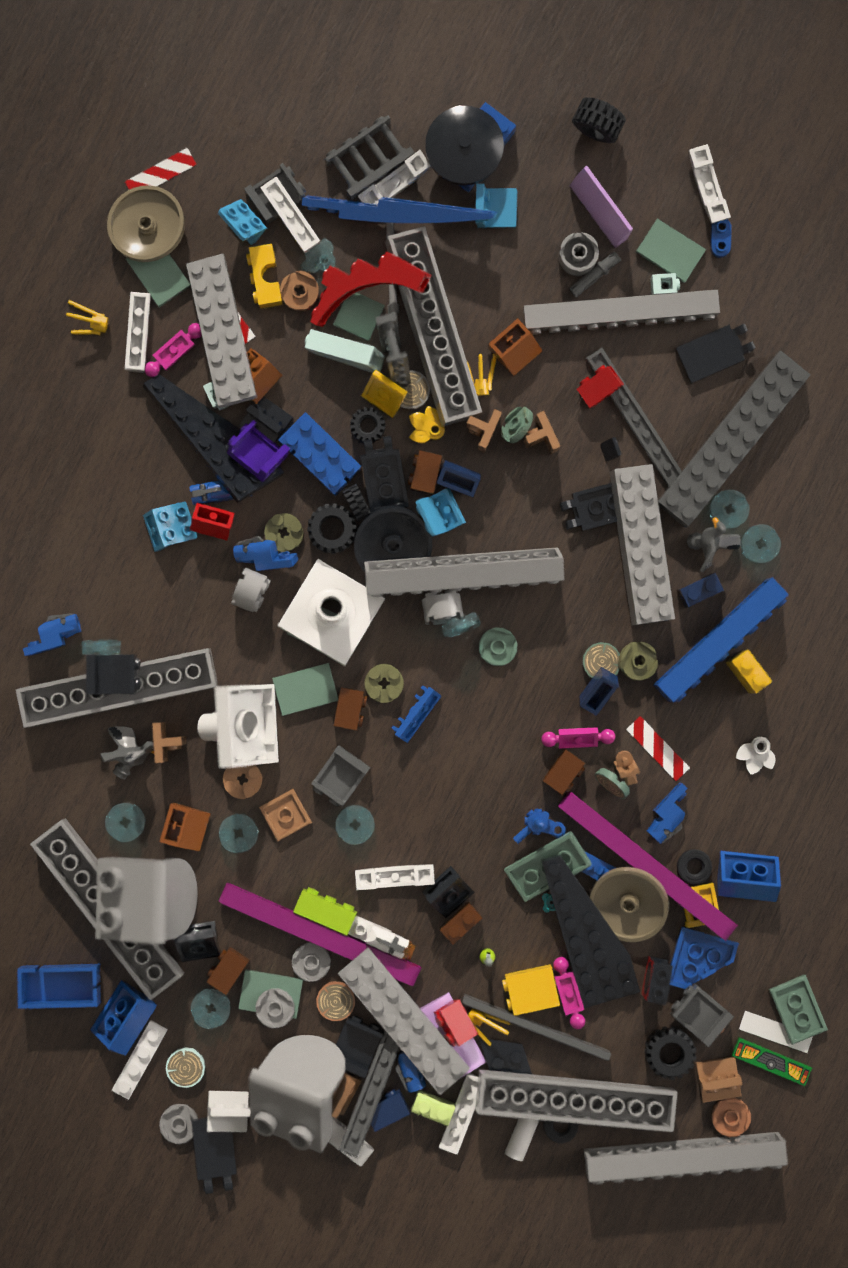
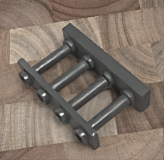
[325,115,415,201]
[376,312,411,388]

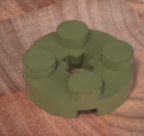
[264,513,304,552]
[618,642,658,680]
[365,664,404,703]

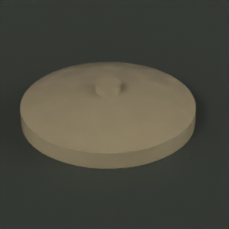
[107,185,185,262]
[590,867,669,942]

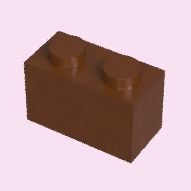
[408,450,442,495]
[334,687,367,730]
[542,749,585,795]
[440,901,482,944]
[207,947,249,995]

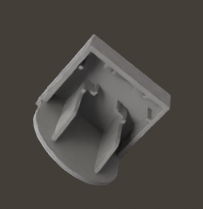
[96,857,198,943]
[249,1035,345,1153]

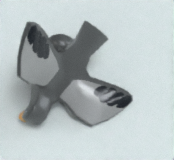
[687,517,741,572]
[100,726,154,780]

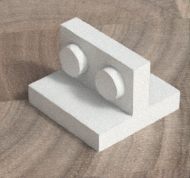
[207,1091,250,1132]

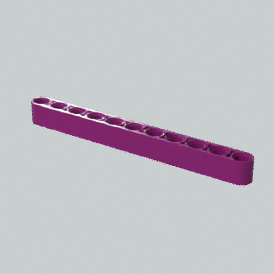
[558,791,738,941]
[219,883,421,986]

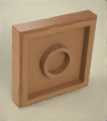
[259,788,312,841]

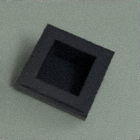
[600,437,622,461]

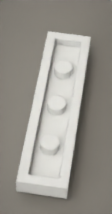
[260,177,320,253]
[112,1020,168,1100]
[439,1073,478,1155]

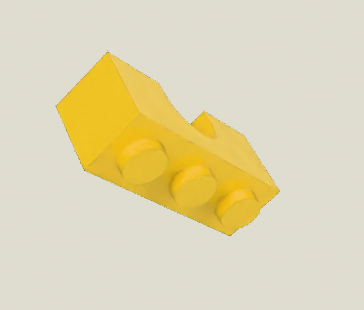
[246,244,283,309]

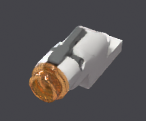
[348,916,416,960]

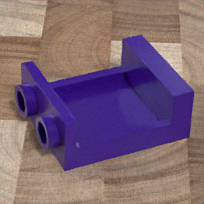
[227,420,290,482]

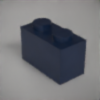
[437,460,481,497]
[677,573,724,608]
[579,667,619,716]
[371,1089,410,1132]

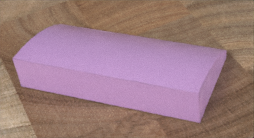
[570,166,633,248]
[420,992,486,1079]

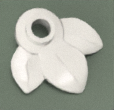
[736,737,775,774]

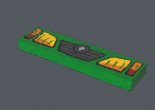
[731,1037,812,1086]

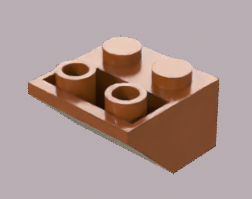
[488,318,543,377]
[247,348,283,404]
[160,803,211,851]

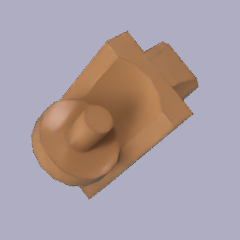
[613,751,640,786]

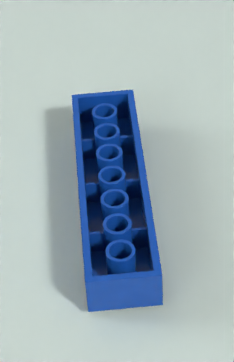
[653,577,789,702]

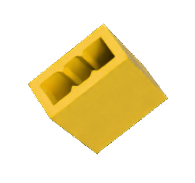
[725,650,772,693]
[502,964,560,1016]

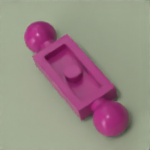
[145,323,202,377]
[541,727,615,748]
[553,957,585,1029]

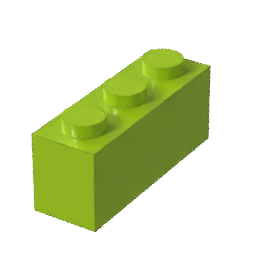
[293,887,357,935]

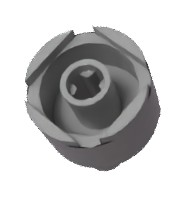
[558,232,599,276]
[231,568,271,613]
[422,590,464,625]

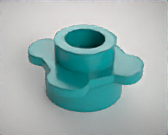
[542,893,556,913]

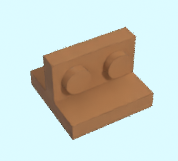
[466,410,502,453]
[524,411,560,454]
[152,722,186,763]
[696,1056,742,1103]
[332,1073,362,1118]

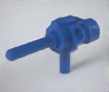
[513,809,566,844]

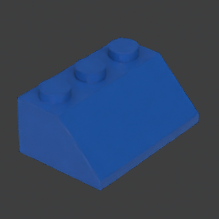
[717,851,781,902]
[90,980,157,1056]

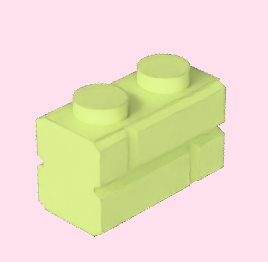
[411,1090,455,1126]

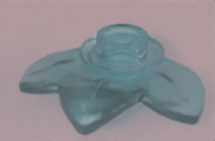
[301,238,336,273]

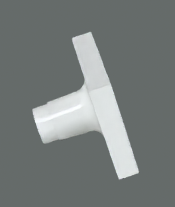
[278,559,385,666]
[198,684,279,768]

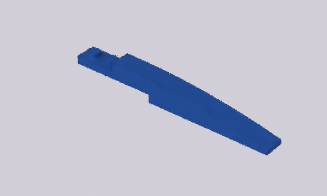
[302,195,497,223]

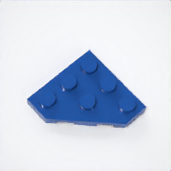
[670,926,739,989]

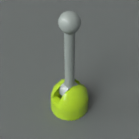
[480,948,495,966]

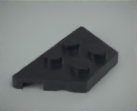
[479,1038,532,1075]

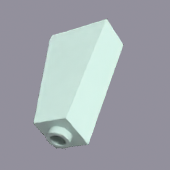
[305,329,385,373]

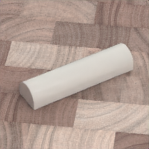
[125,292,151,372]
[505,1118,539,1161]

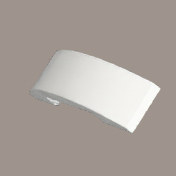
[689,144,731,223]
[358,150,431,204]
[355,864,435,890]

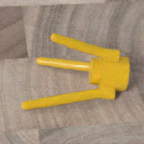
[66,301,108,335]
[467,354,496,396]
[468,1008,510,1046]

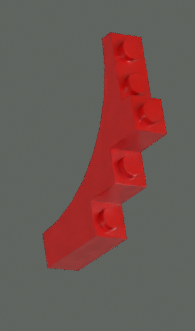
[310,251,432,327]

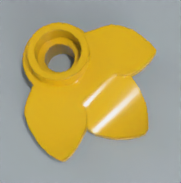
[409,406,445,443]

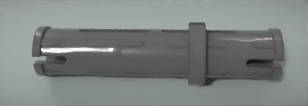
[569,251,621,298]

